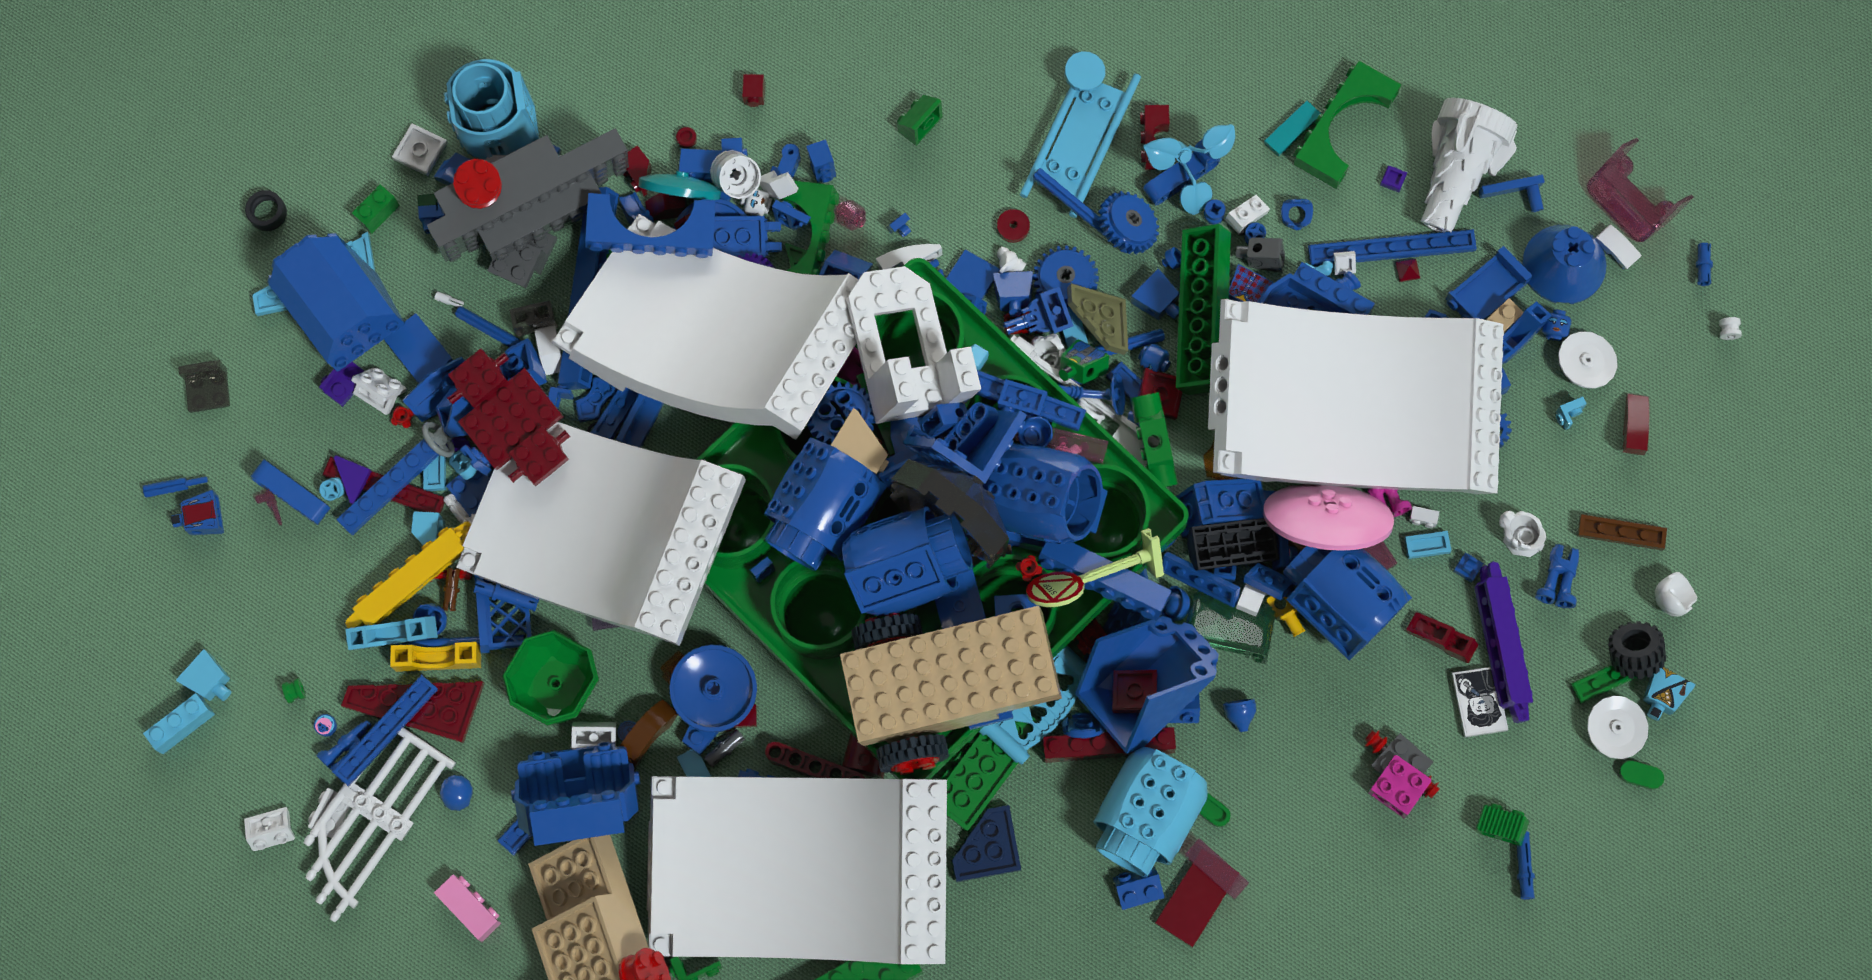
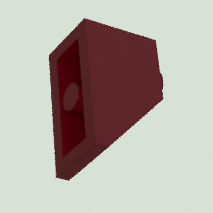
[645,193,687,221]

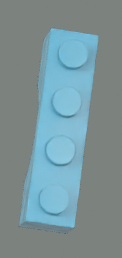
[345,616,438,650]

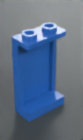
[1446,246,1533,320]

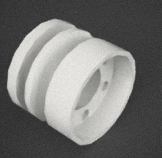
[710,150,761,199]

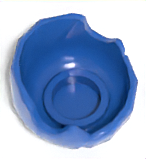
[1018,416,1053,447]
[413,604,447,635]
[440,775,473,811]

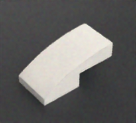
[1595,225,1642,270]

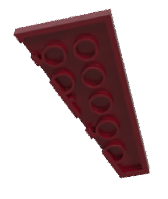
[341,681,485,744]

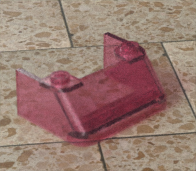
[1587,138,1694,242]

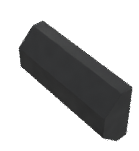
[1187,518,1279,571]

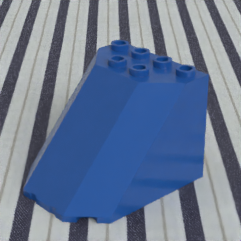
[267,233,405,372]
[1075,616,1219,754]

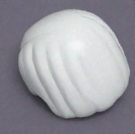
[1655,572,1697,617]

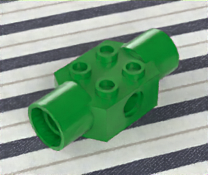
[1130,392,1178,487]

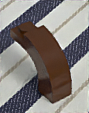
[620,699,678,771]

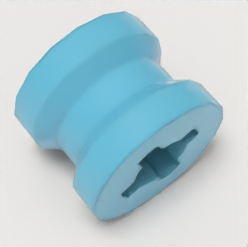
[319,477,345,501]

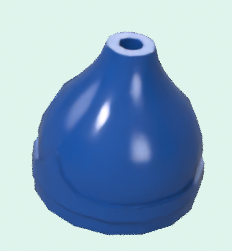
[1223,699,1256,732]

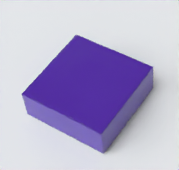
[1380,165,1407,193]

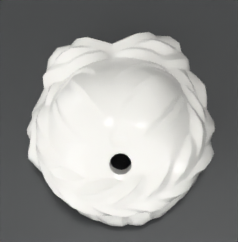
[1031,334,1066,376]

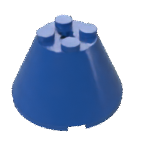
[1523,225,1607,304]

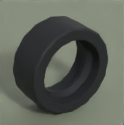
[245,190,287,231]

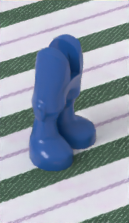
[316,720,371,783]

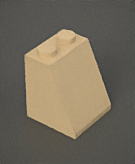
[831,408,889,475]

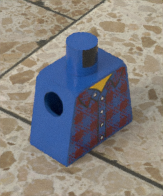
[1229,264,1274,303]

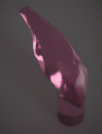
[255,489,282,526]

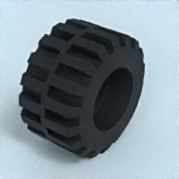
[1608,621,1666,679]

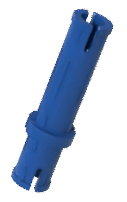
[473,579,539,612]
[1517,831,1535,900]

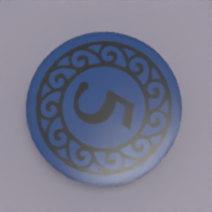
[618,721,636,741]

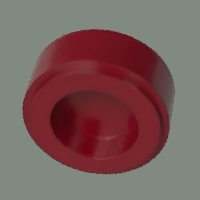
[676,127,697,149]

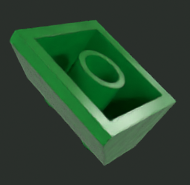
[897,95,943,146]

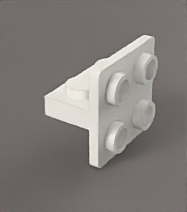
[351,368,407,415]

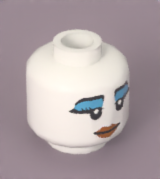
[740,189,772,216]

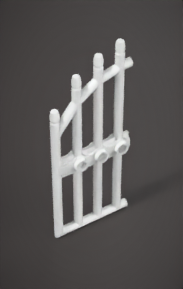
[303,728,456,922]

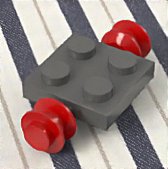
[1365,730,1440,799]

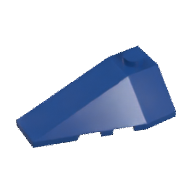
[500,338,547,386]

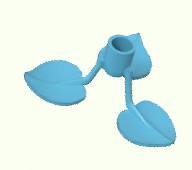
[1143,124,1235,215]

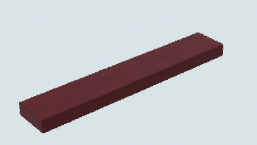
[322,456,445,514]

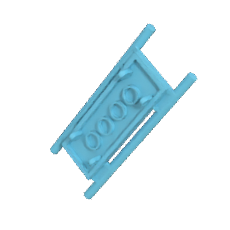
[1020,74,1141,218]

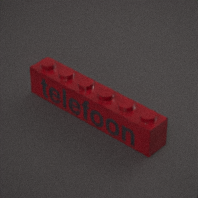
[1043,727,1176,763]

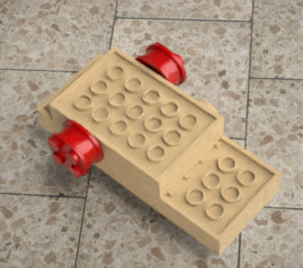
[528,835,671,980]

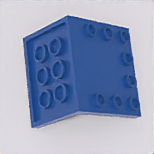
[903,410,1027,484]

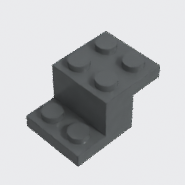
[488,233,558,288]

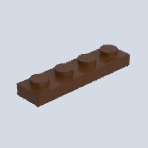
[1577,514,1667,551]

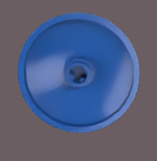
[670,645,757,732]

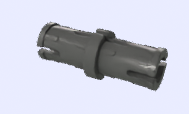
[704,729,746,768]

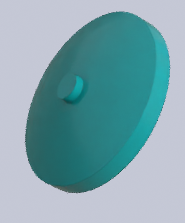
[638,171,721,200]

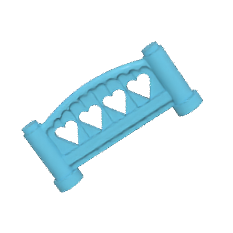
[979,645,1087,765]

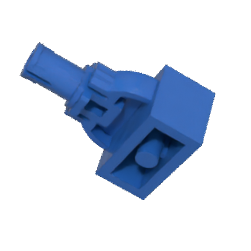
[1003,287,1074,335]

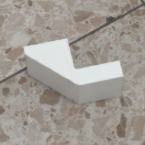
[759,171,798,199]
[534,325,562,375]
[1236,584,1266,616]

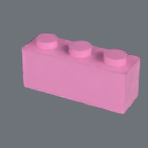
[434,874,501,942]

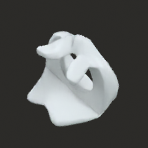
[1077,398,1105,424]

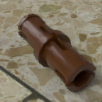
[442,567,461,611]

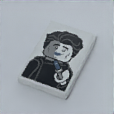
[1451,667,1508,738]

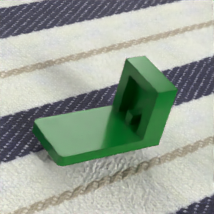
[669,957,723,980]

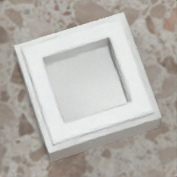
[1334,251,1356,275]

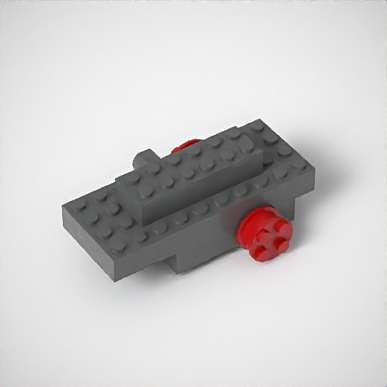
[427,128,629,262]

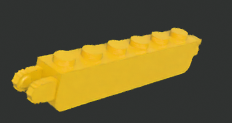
[345,521,472,628]

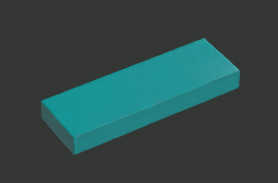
[1264,101,1322,157]

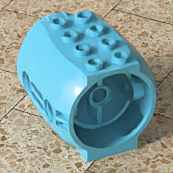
[444,59,540,160]
[1093,747,1207,877]

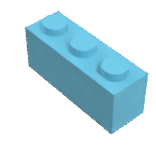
[143,693,215,754]

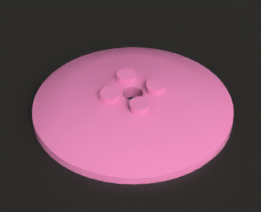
[1263,484,1394,550]

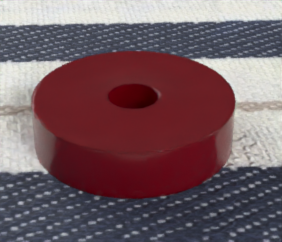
[997,209,1030,243]

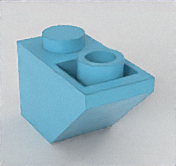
[411,512,445,545]

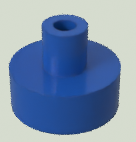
[1162,247,1181,269]

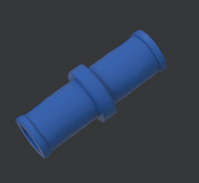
[1696,242,1713,286]

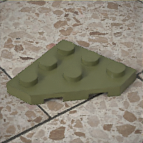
[1067,283,1128,355]

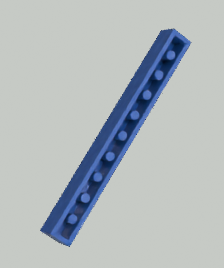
[558,187,619,390]

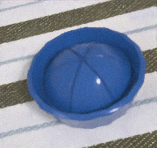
[1161,586,1190,622]

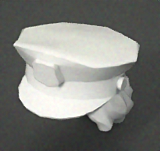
[1499,511,1546,557]

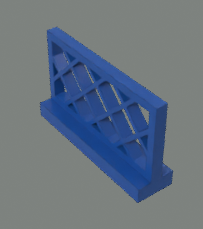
[474,575,531,653]

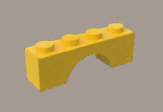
[390,642,481,672]

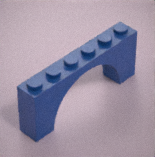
[585,193,715,258]

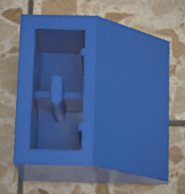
[819,250,873,279]

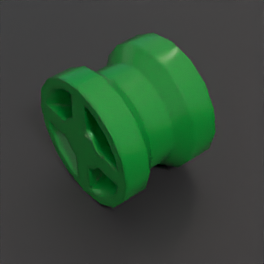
[282,678,306,704]

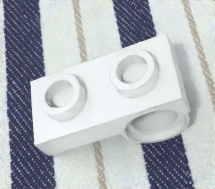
[1225,195,1270,235]

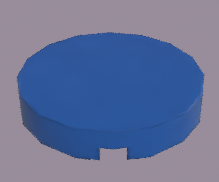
[1062,713,1106,738]

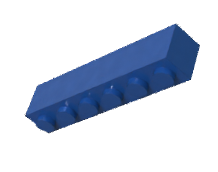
[1037,542,1172,621]

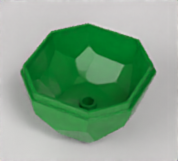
[502,630,599,726]

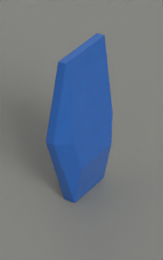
[403,356,465,422]

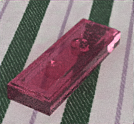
[1184,838,1249,900]

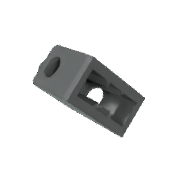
[1236,238,1286,273]

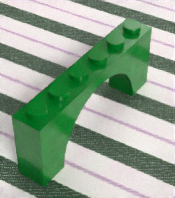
[1293,61,1402,189]
[782,181,839,275]

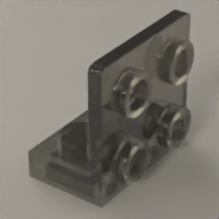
[178,360,230,413]

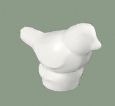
[997,247,1026,273]

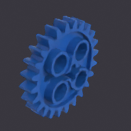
[807,382,876,445]

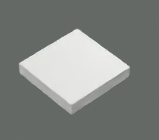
[392,124,448,176]

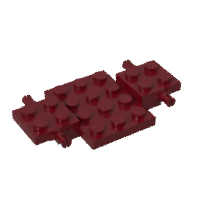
[447,348,571,486]

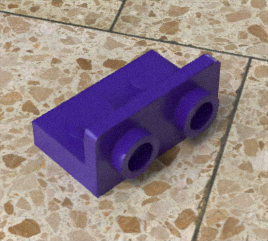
[319,362,364,407]

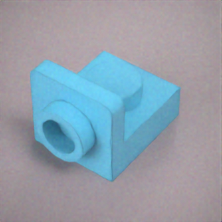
[1556,397,1587,430]

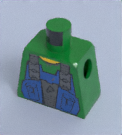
[1059,339,1109,384]

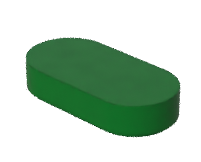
[1619,761,1664,790]
[1199,793,1231,827]

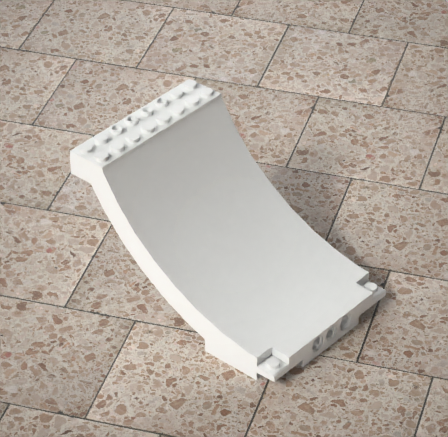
[552,214,859,440]
[1208,299,1504,495]
[456,422,746,646]
[647,776,947,964]

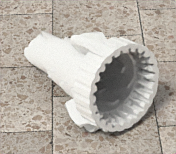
[1421,97,1517,232]

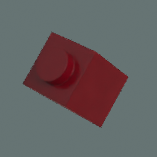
[742,74,766,107]

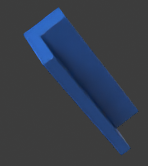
[616,394,664,448]

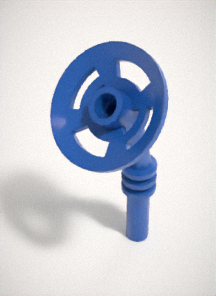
[1059,373,1125,415]

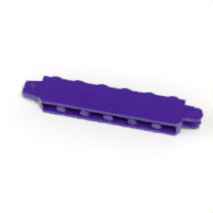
[1474,561,1533,723]

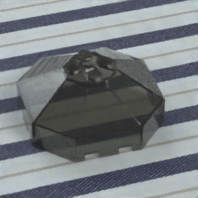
[890,459,1009,569]

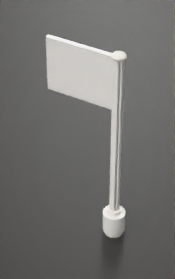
[1010,335,1160,466]

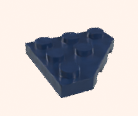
[953,805,1021,882]

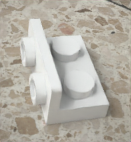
[308,788,352,838]
[244,807,295,851]

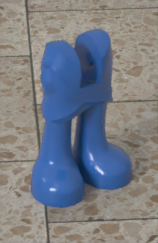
[1535,544,1579,608]

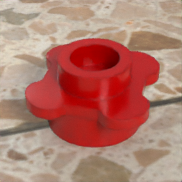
[391,406,414,428]
[1016,555,1042,582]

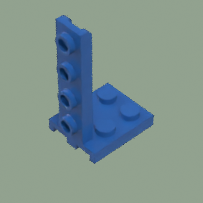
[446,445,494,517]

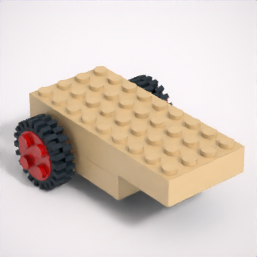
[840,606,1062,775]

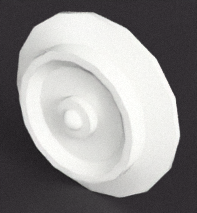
[1558,332,1617,389]
[1587,696,1648,759]

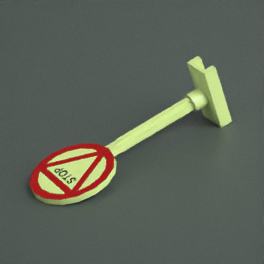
[1026,528,1164,607]

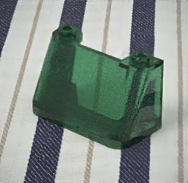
[1186,591,1276,664]

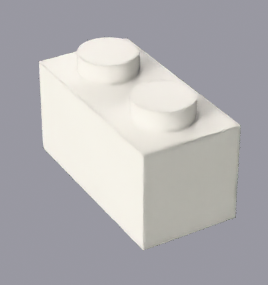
[1409,506,1440,528]

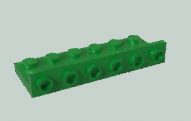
[940,717,1039,831]

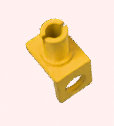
[1266,596,1306,637]

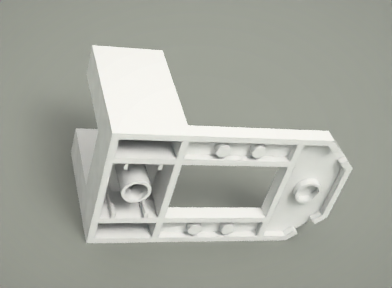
[846,266,981,424]

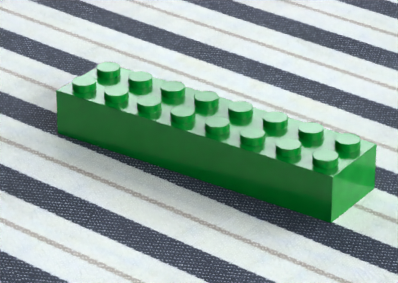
[1176,224,1231,395]

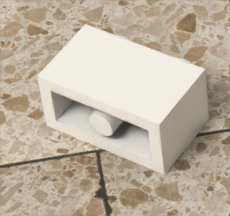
[572,722,616,748]

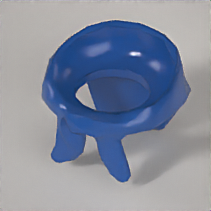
[1281,199,1313,231]

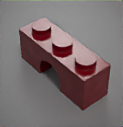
[1140,105,1170,170]

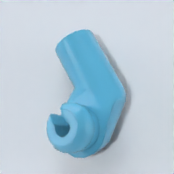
[1305,261,1333,276]

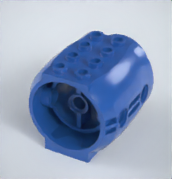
[764,437,887,571]
[972,444,1108,544]
[842,506,973,616]
[1283,546,1412,661]

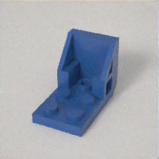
[1176,479,1265,538]

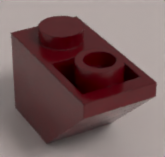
[622,145,652,197]

